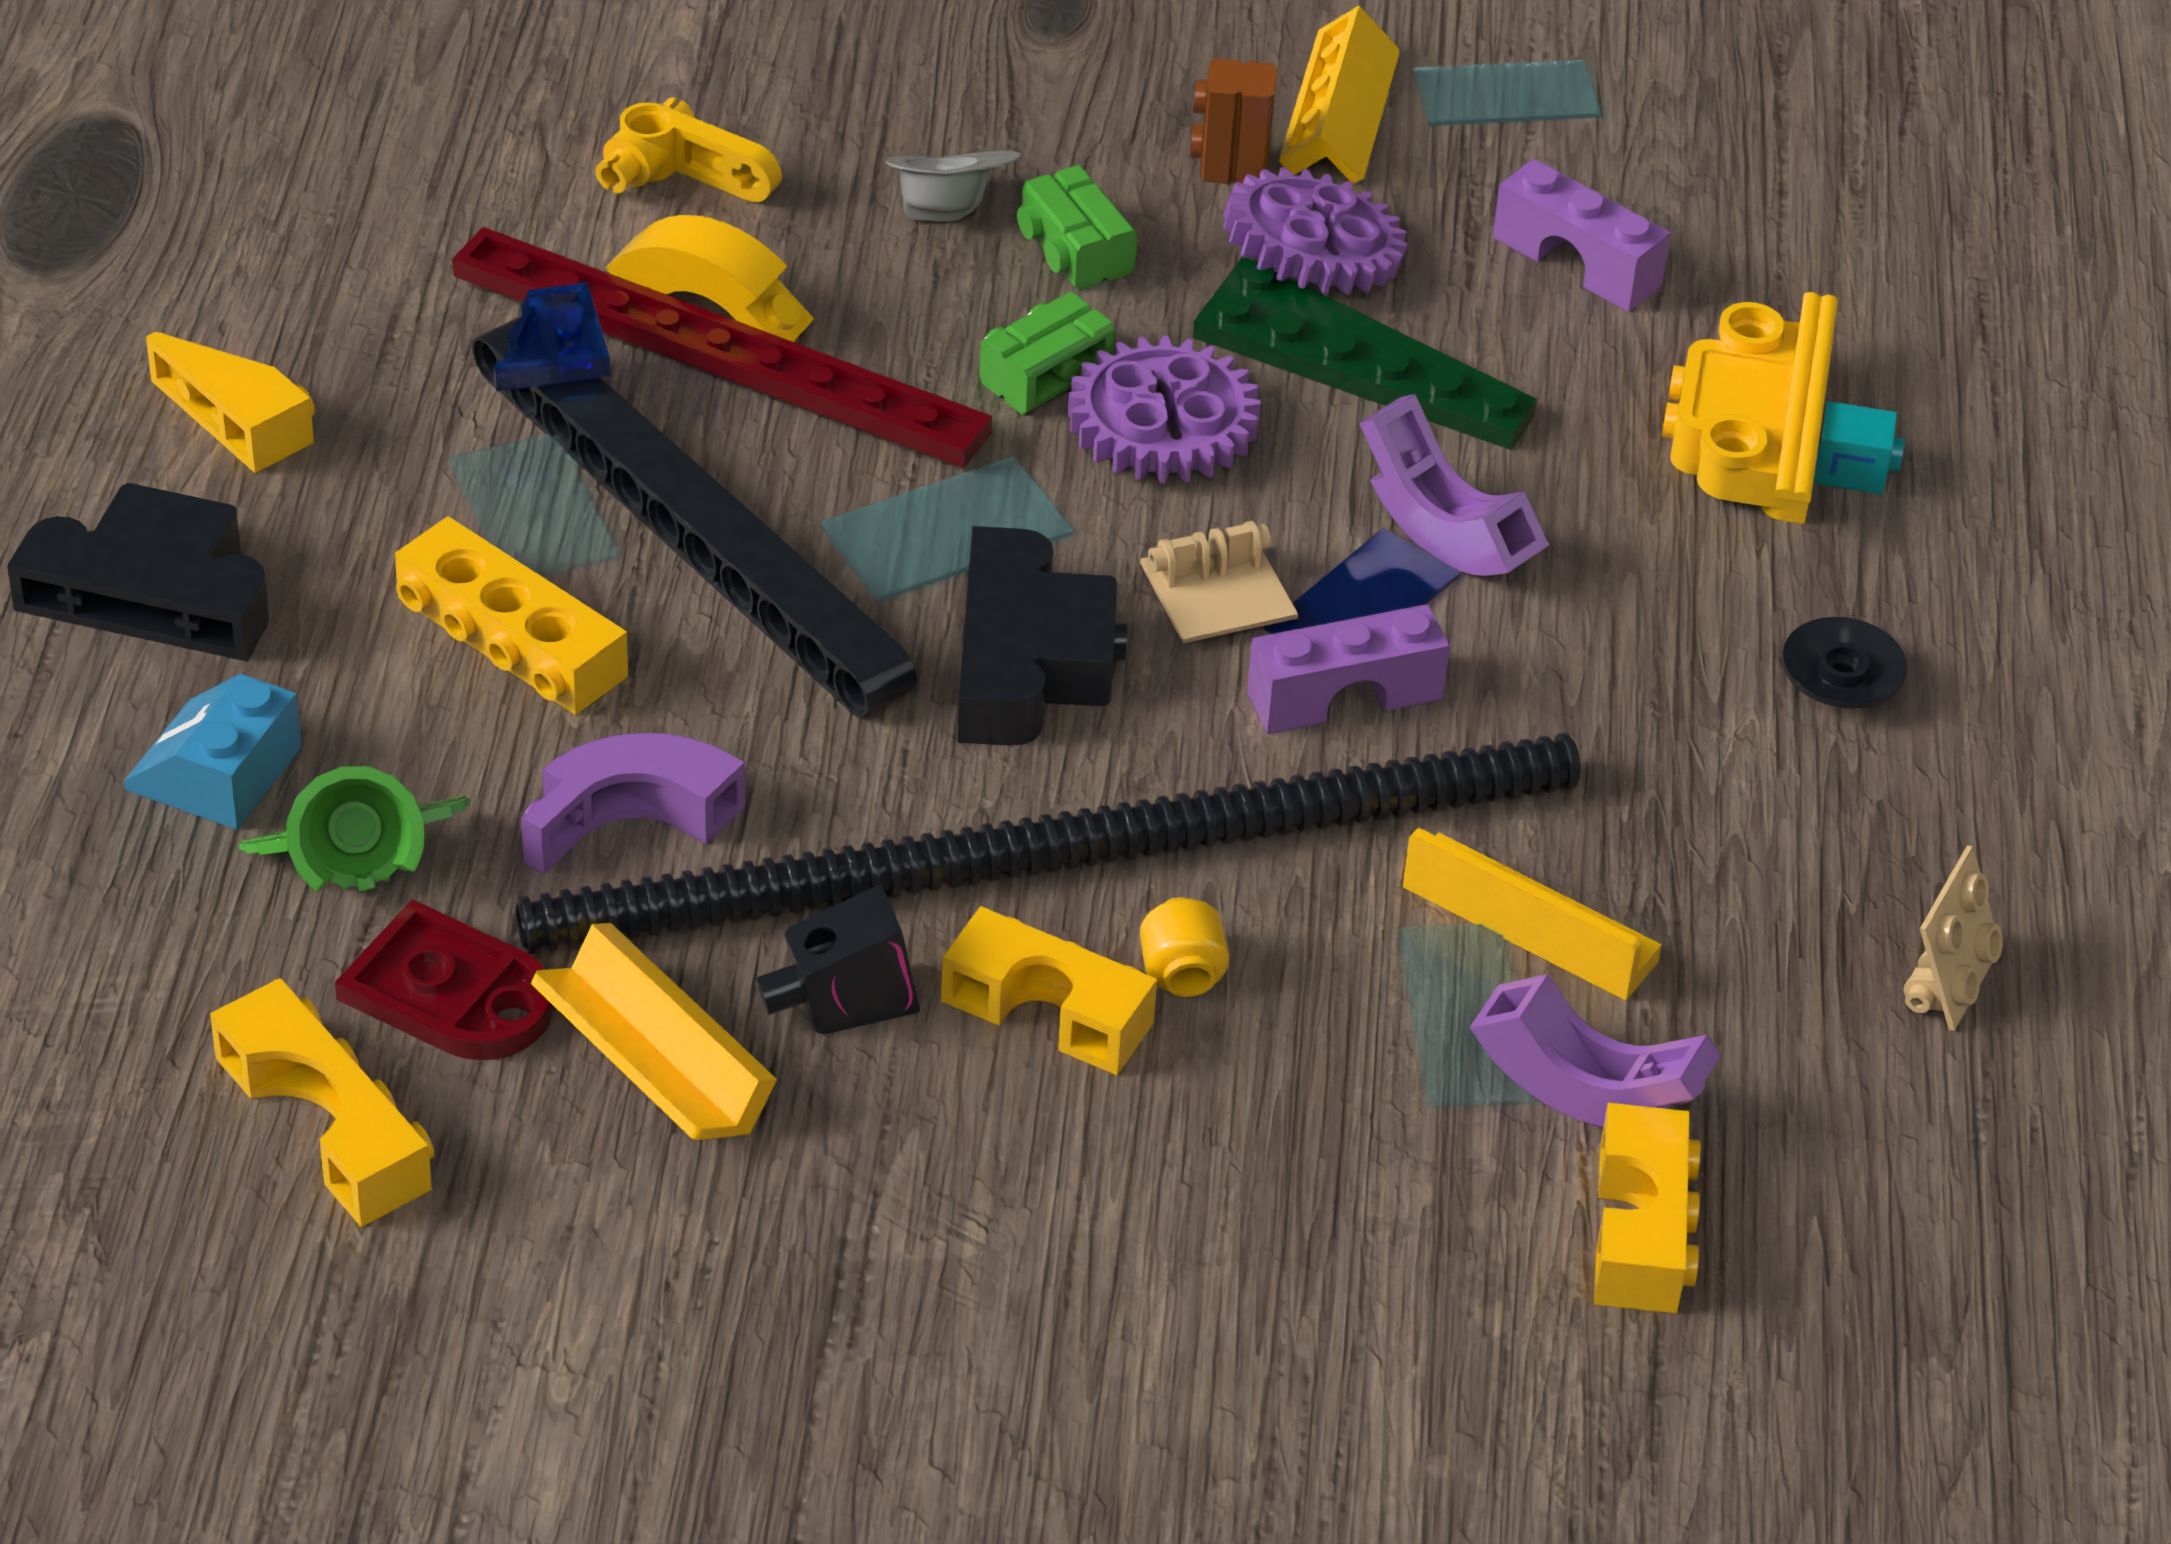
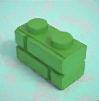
[1017,165,1137,291]
[979,291,1115,415]

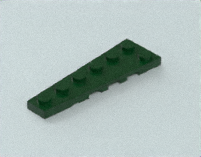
[1193,257,1537,450]

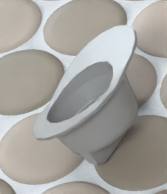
[885,151,1022,222]

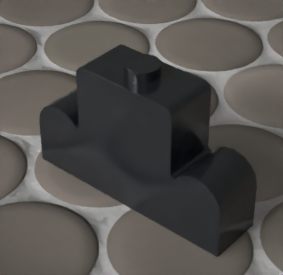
[7,483,269,662]
[957,526,1127,746]

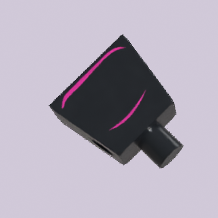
[756,884,920,1035]

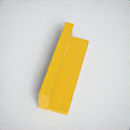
[1279,6,1400,184]
[1403,828,1662,1001]
[531,923,777,1140]

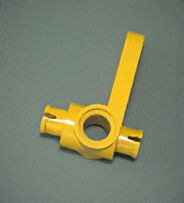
[595,97,782,202]

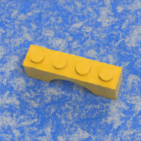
[210,978,434,1228]

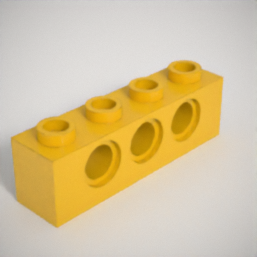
[395,516,628,715]

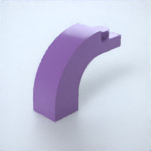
[1359,394,1549,576]
[520,733,745,874]
[1469,974,1721,1127]

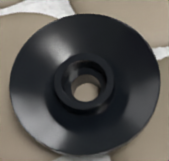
[1782,617,1907,708]

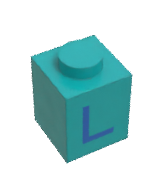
[1813,401,1905,495]

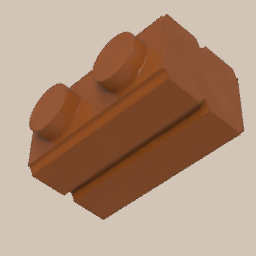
[1190,58,1277,184]

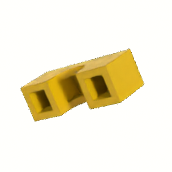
[941,906,1157,1076]
[1594,1103,1701,1314]

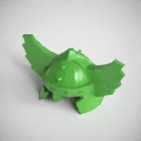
[238,766,470,892]

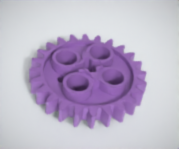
[1223,167,1407,295]
[1068,336,1261,484]

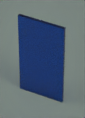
[1264,528,1460,634]

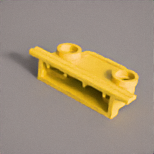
[1661,292,1839,524]

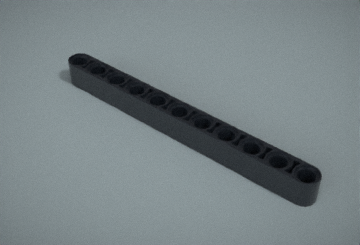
[472,315,917,717]

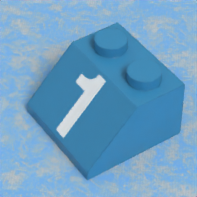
[124,674,302,830]

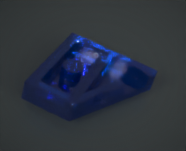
[494,282,611,392]

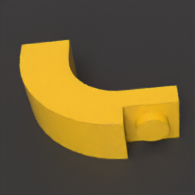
[605,215,814,342]

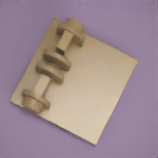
[1140,521,1298,644]
[1903,845,2003,1031]

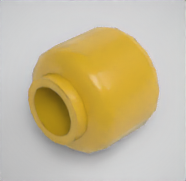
[1140,897,1230,997]

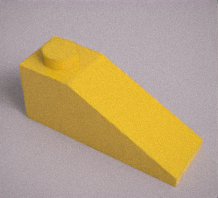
[146,331,315,473]

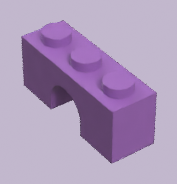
[1493,158,1671,312]
[1247,604,1450,734]

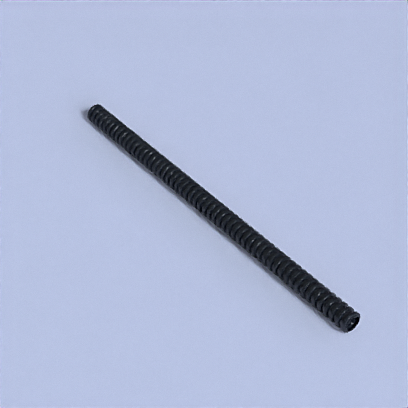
[516,733,1581,955]

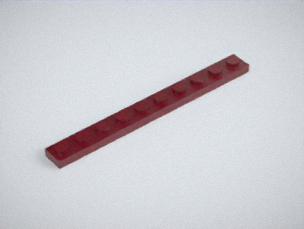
[452,227,992,468]

